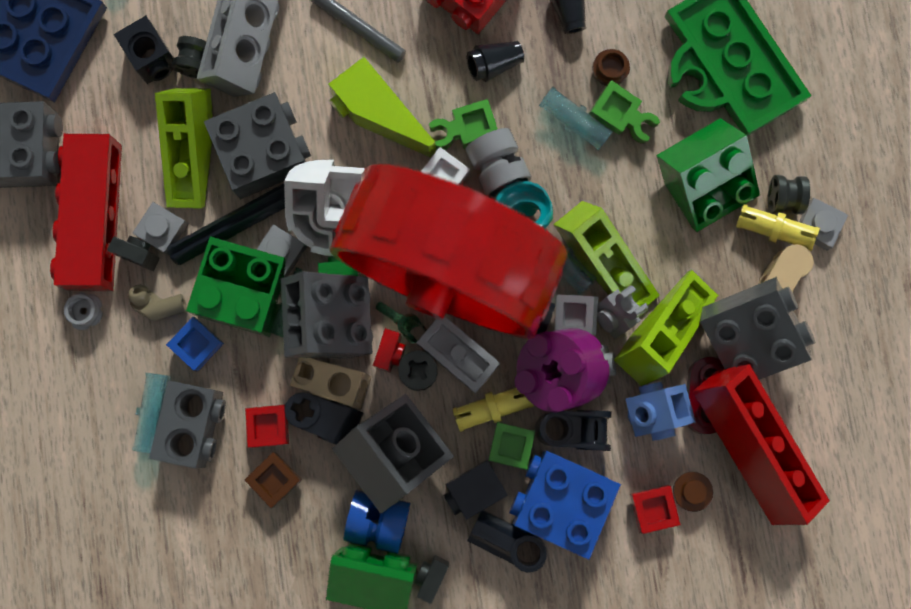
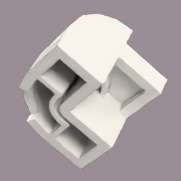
[284,160,365,256]

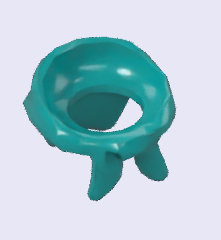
[495,181,553,228]

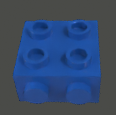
[509,450,621,560]

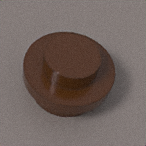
[592,49,630,86]
[673,472,713,512]

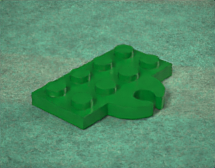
[664,0,812,136]

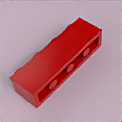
[50,133,122,291]
[693,364,830,525]

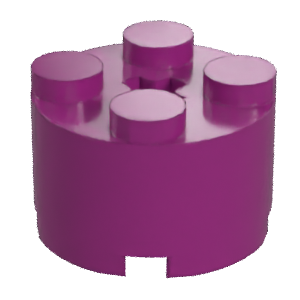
[514,328,609,412]

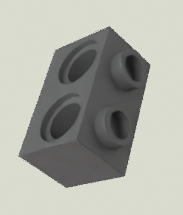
[149,380,226,469]

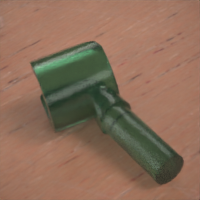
[375,301,427,343]

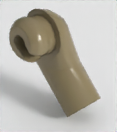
[128,284,187,321]

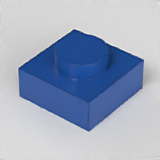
[166,317,224,372]

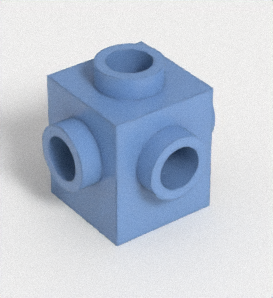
[625,381,696,441]

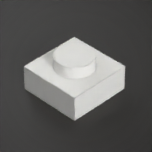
[421,147,470,185]

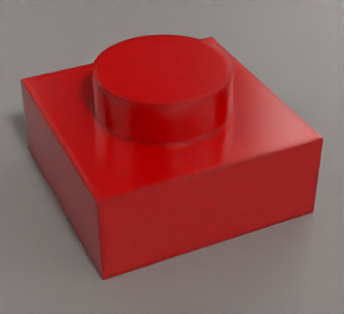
[373,328,406,373]
[245,405,289,448]
[630,485,681,534]

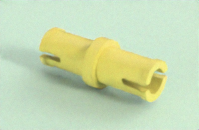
[736,204,820,251]
[452,388,534,432]

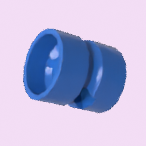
[343,490,411,554]

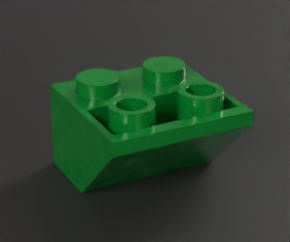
[656,118,760,232]
[186,237,286,338]
[326,542,418,609]

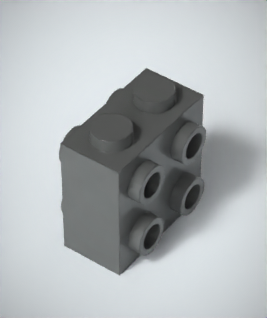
[204,92,311,200]
[0,101,63,188]
[281,272,373,358]
[700,277,815,379]

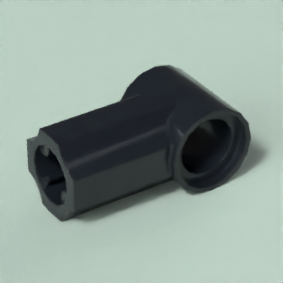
[467,510,547,573]

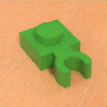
[588,80,660,144]
[429,99,498,150]

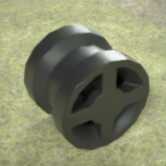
[171,36,206,79]
[768,175,810,214]
[398,350,438,391]

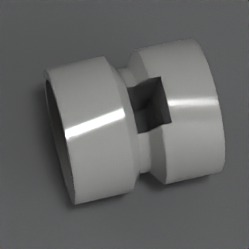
[466,128,532,198]

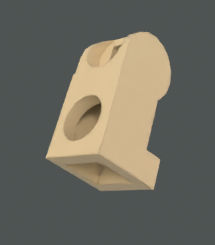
[757,244,814,311]
[290,358,371,409]

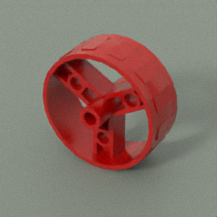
[329,164,568,339]

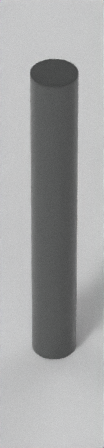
[310,0,406,63]

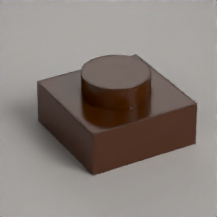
[244,452,302,509]

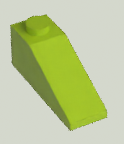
[328,57,436,157]
[155,88,213,208]
[553,201,660,306]
[614,269,718,386]

